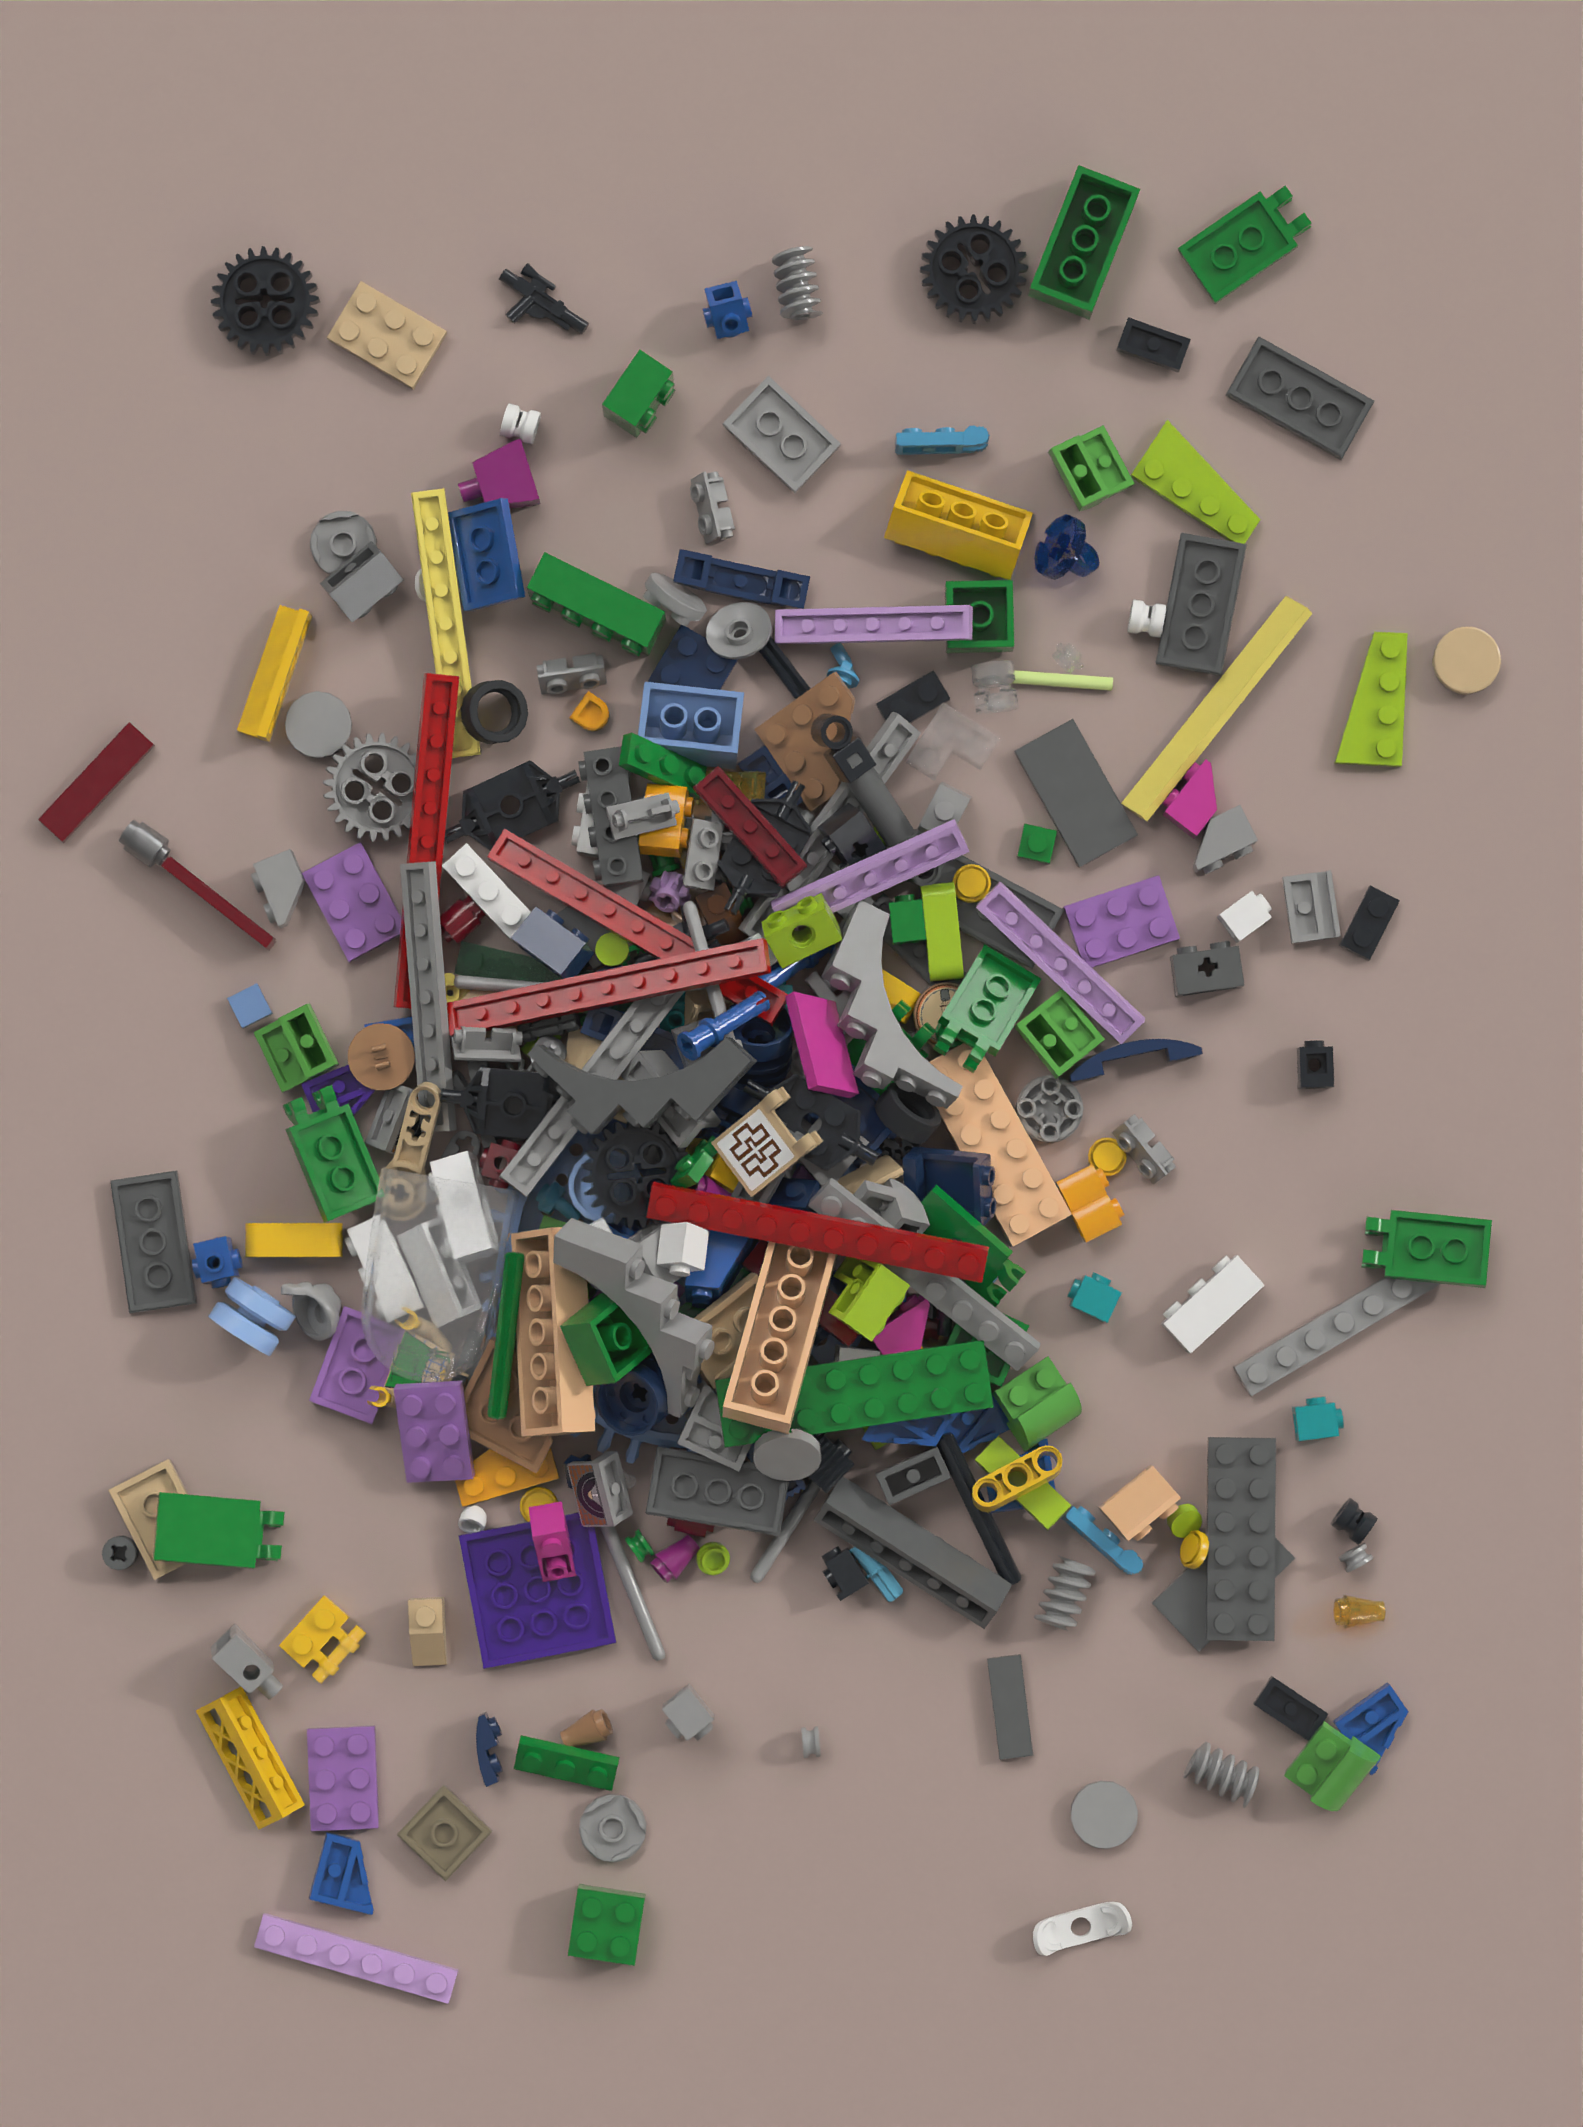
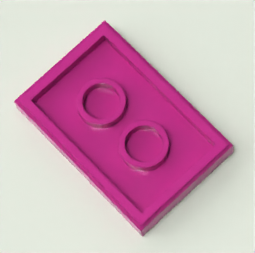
[785,992,859,1098]

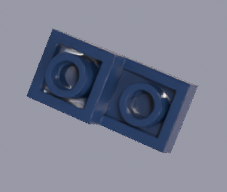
[476,1712,503,1787]

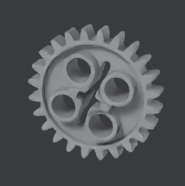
[323,733,417,842]

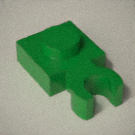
[670,1136,717,1188]

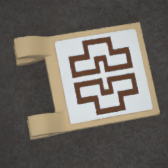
[711,1087,823,1197]

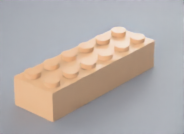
[929,1043,1072,1247]
[511,1227,596,1437]
[722,1242,837,1434]

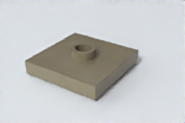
[397,1785,493,1881]

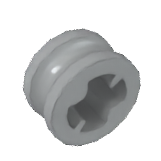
[1339,1543,1373,1573]
[801,1726,821,1758]

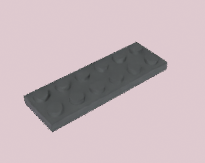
[1206,1437,1276,1641]

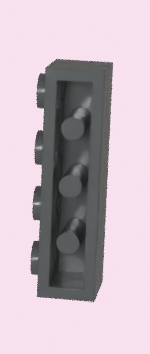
[578,746,644,888]

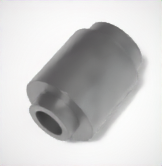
[119,820,171,867]

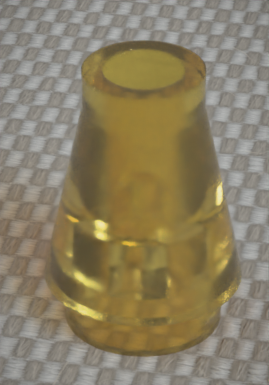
[1333,1595,1386,1629]

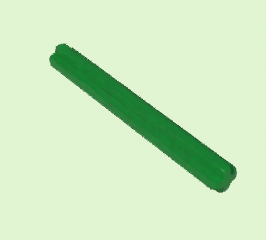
[487,1252,525,1419]

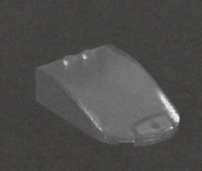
[361,1168,519,1382]

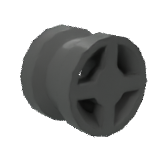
[102,1535,139,1570]

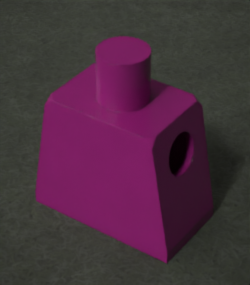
[458,439,541,509]

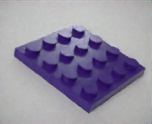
[459,1512,617,1669]

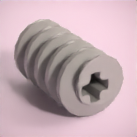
[772,246,823,320]
[1034,1555,1096,1631]
[1183,1742,1259,1808]

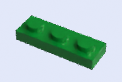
[619,732,707,800]
[514,1735,620,1791]

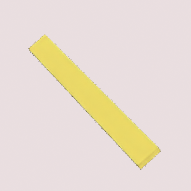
[411,488,481,758]
[1121,596,1312,822]

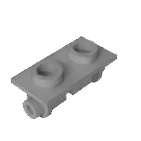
[690,471,735,544]
[536,653,607,694]
[606,792,680,840]
[682,818,724,891]
[451,1026,522,1063]
[1112,1114,1176,1184]

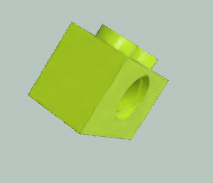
[761,893,843,969]

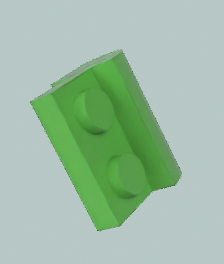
[1048,425,1135,511]
[1014,988,1105,1079]
[254,1003,339,1093]
[992,1356,1082,1452]
[1284,1721,1381,1811]

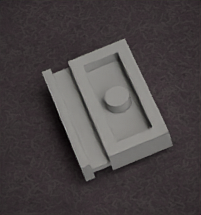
[1282,870,1341,944]

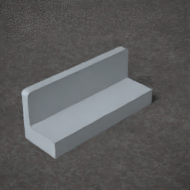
[621,1050,721,1148]

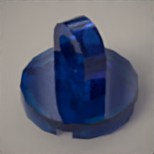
[1034,514,1100,580]

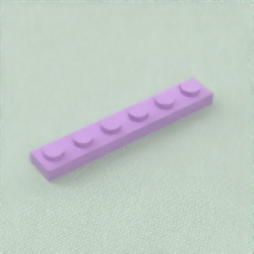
[775,605,973,644]
[771,819,969,930]
[976,882,1145,1044]
[254,1913,458,2004]

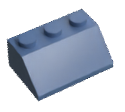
[638,682,744,770]

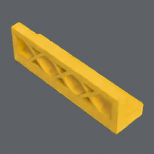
[237,605,312,742]
[196,1686,305,1830]

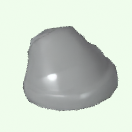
[281,1282,341,1341]

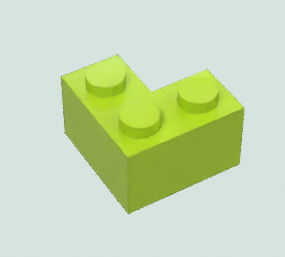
[829,1257,910,1342]

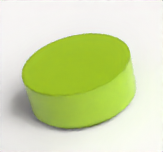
[595,932,629,967]
[1167,1504,1202,1538]

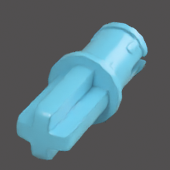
[849,1546,903,1602]

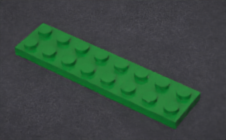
[715,1340,993,1448]

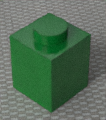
[888,894,926,945]

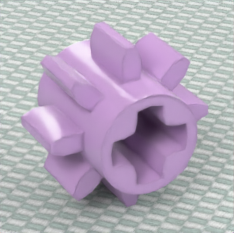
[649,871,691,912]

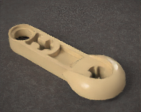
[376,1082,442,1220]

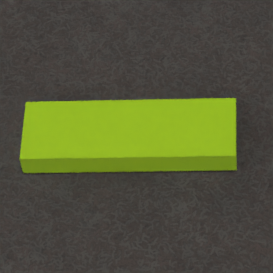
[975,1436,1071,1531]

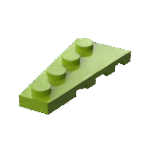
[1131,419,1261,544]
[1334,631,1408,767]

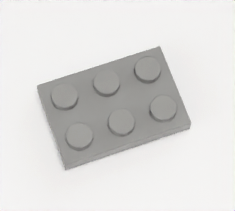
[723,376,841,493]

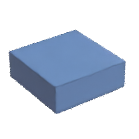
[227,983,273,1029]

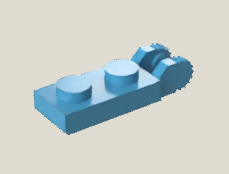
[895,426,990,455]
[1061,1506,1144,1575]

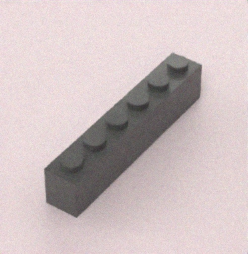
[814,1477,1012,1629]

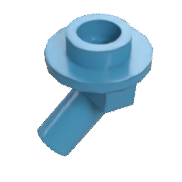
[827,643,859,689]
[536,1181,581,1220]

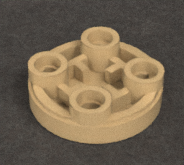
[1432,627,1501,695]

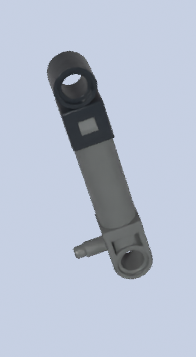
[811,714,941,886]

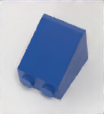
[685,1229,759,1309]

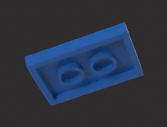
[448,498,525,611]

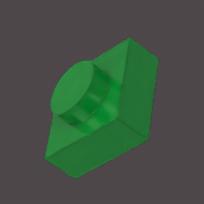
[1017,824,1057,864]

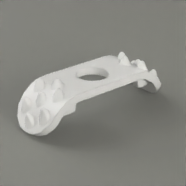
[1033,1902,1132,1956]

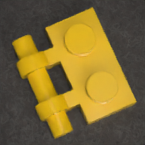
[279,1595,367,1684]

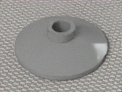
[706,602,772,659]

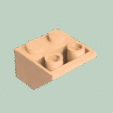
[1099,1465,1181,1541]

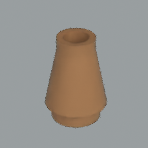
[560,1709,613,1747]

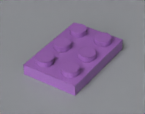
[302,842,402,962]
[1063,875,1180,968]
[309,1306,405,1424]
[394,1381,475,1483]
[307,1725,379,1831]

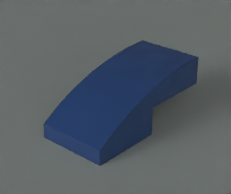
[737,745,803,805]

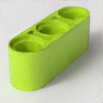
[920,882,964,982]

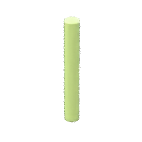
[1012,670,1113,691]

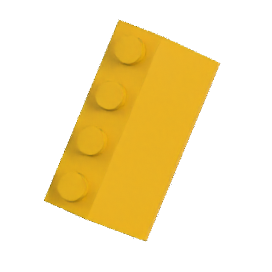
[884,470,1033,580]

